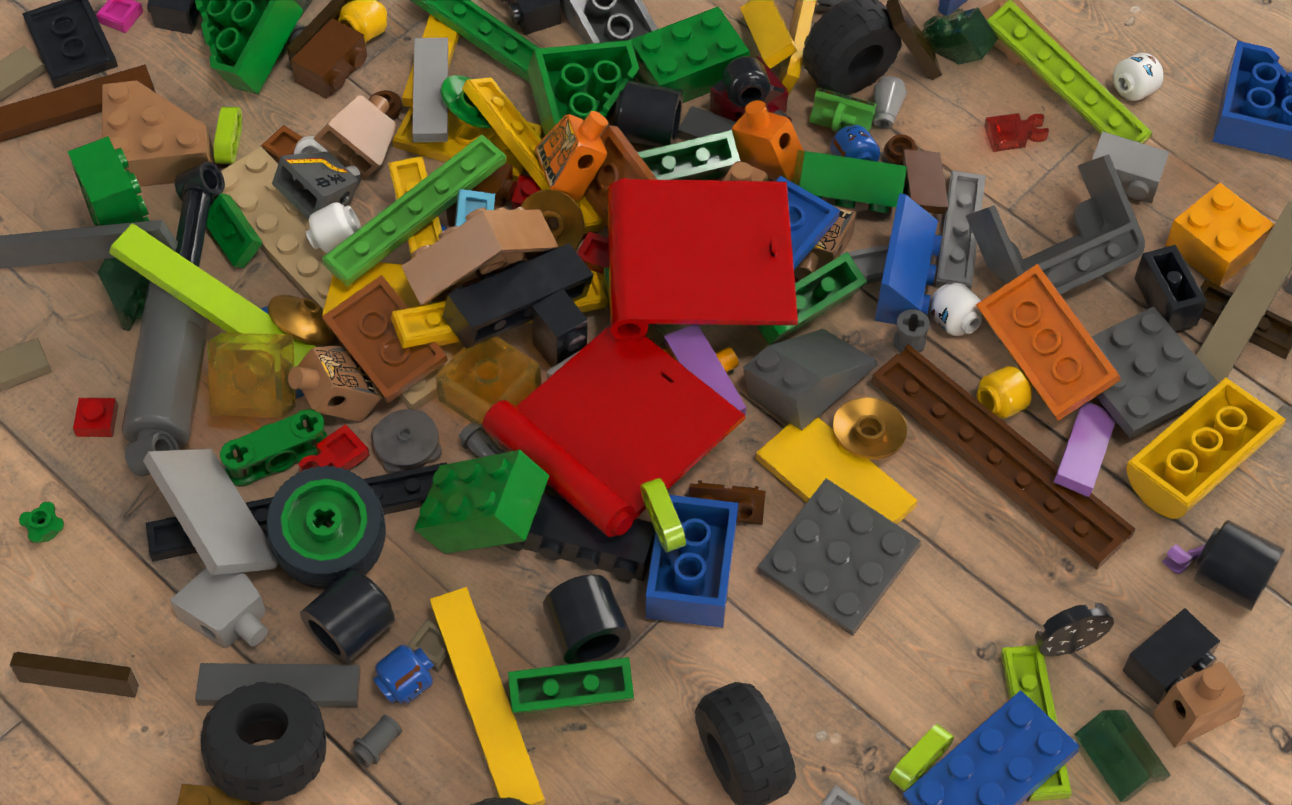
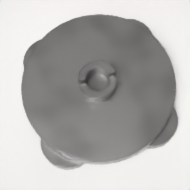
[372,409,442,474]

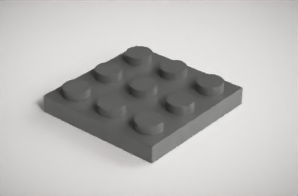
[1092,306,1218,439]
[758,478,921,636]

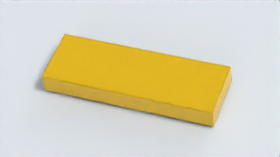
[740,0,798,68]

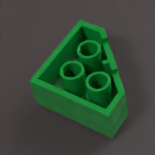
[195,0,303,95]
[527,40,639,137]

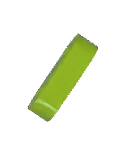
[214,106,242,164]
[640,478,686,552]
[889,723,954,792]

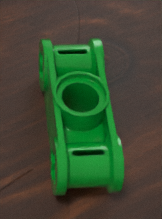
[220,409,327,487]

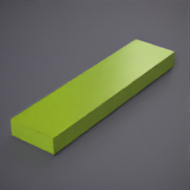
[1001,645,1072,802]

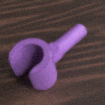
[1162,544,1206,574]

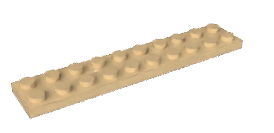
[214,146,471,410]

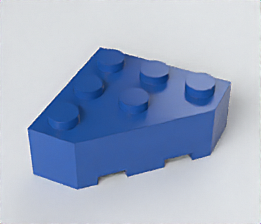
[1212,41,1292,160]

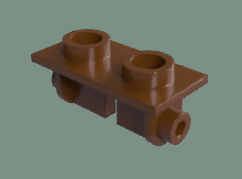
[688,480,766,525]

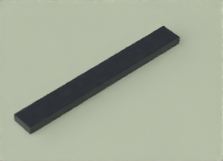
[146,462,447,562]

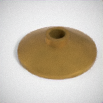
[521,189,585,250]
[267,295,334,346]
[833,397,908,459]

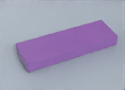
[664,324,747,415]
[1053,402,1116,497]

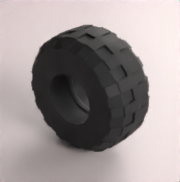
[803,0,902,95]
[201,681,326,803]
[695,682,796,805]

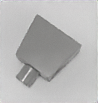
[170,568,268,648]

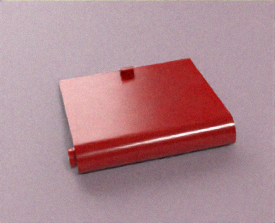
[607,178,798,341]
[482,325,746,537]

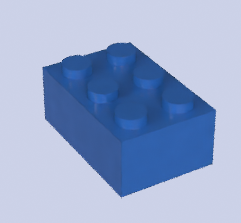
[646,495,738,628]

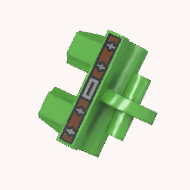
[809,88,877,133]

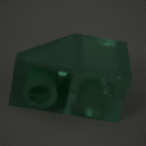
[922,7,999,65]
[97,258,149,331]

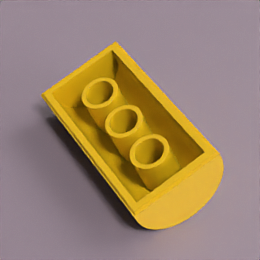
[1126,377,1286,519]

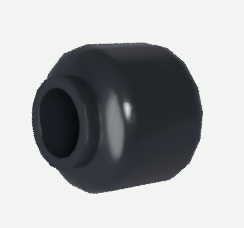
[722,56,771,108]

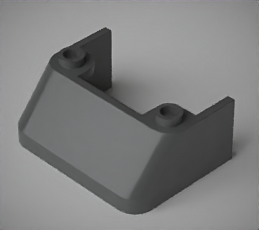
[966,154,1145,294]

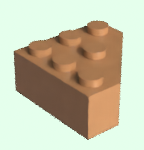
[102,80,214,186]
[401,207,559,305]

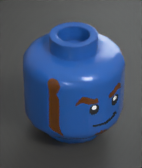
[830,125,881,162]
[373,644,434,704]

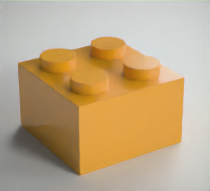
[1165,183,1275,287]

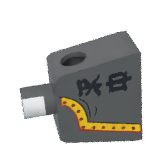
[272,152,361,219]

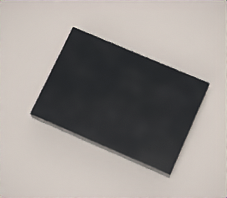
[22,0,118,89]

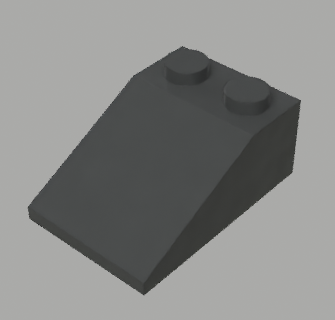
[560,0,658,44]
[743,329,877,431]

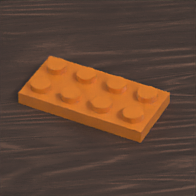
[976,264,1121,421]

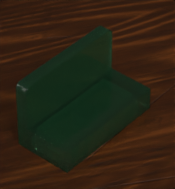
[1075,710,1171,802]

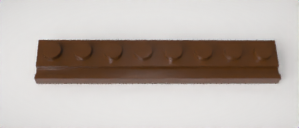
[871,344,1135,570]

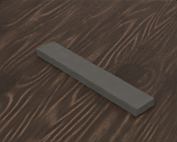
[0,220,178,269]

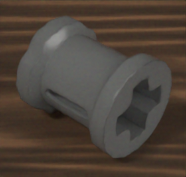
[893,309,930,353]

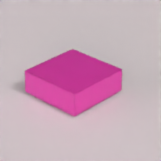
[96,0,144,33]

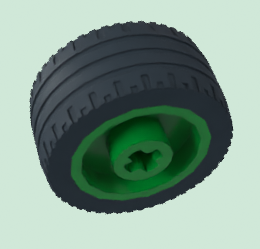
[266,466,386,589]

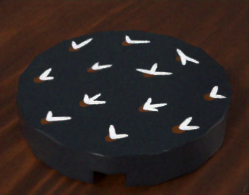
[1035,603,1114,656]

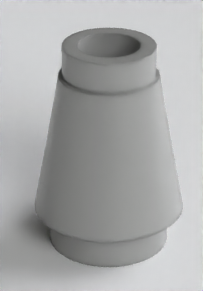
[873,76,907,129]

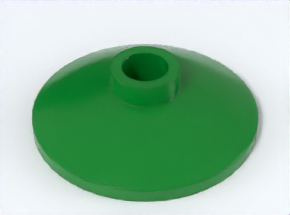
[440,75,492,128]

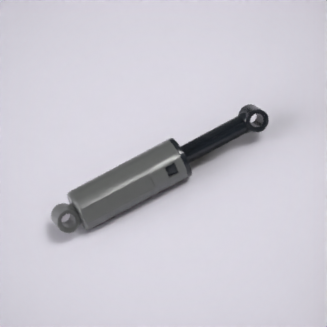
[122,162,225,477]

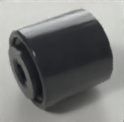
[614,81,683,148]
[1194,520,1285,611]
[300,569,395,665]
[543,574,631,664]

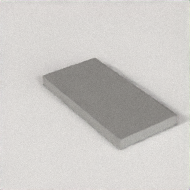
[143,449,278,575]

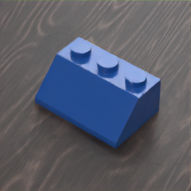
[875,193,942,325]

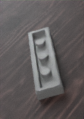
[413,38,448,142]
[935,170,986,290]

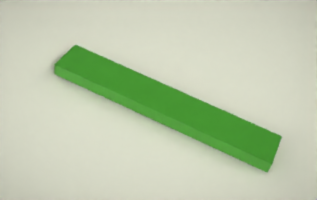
[322,134,506,287]

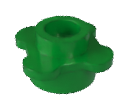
[19,502,64,543]

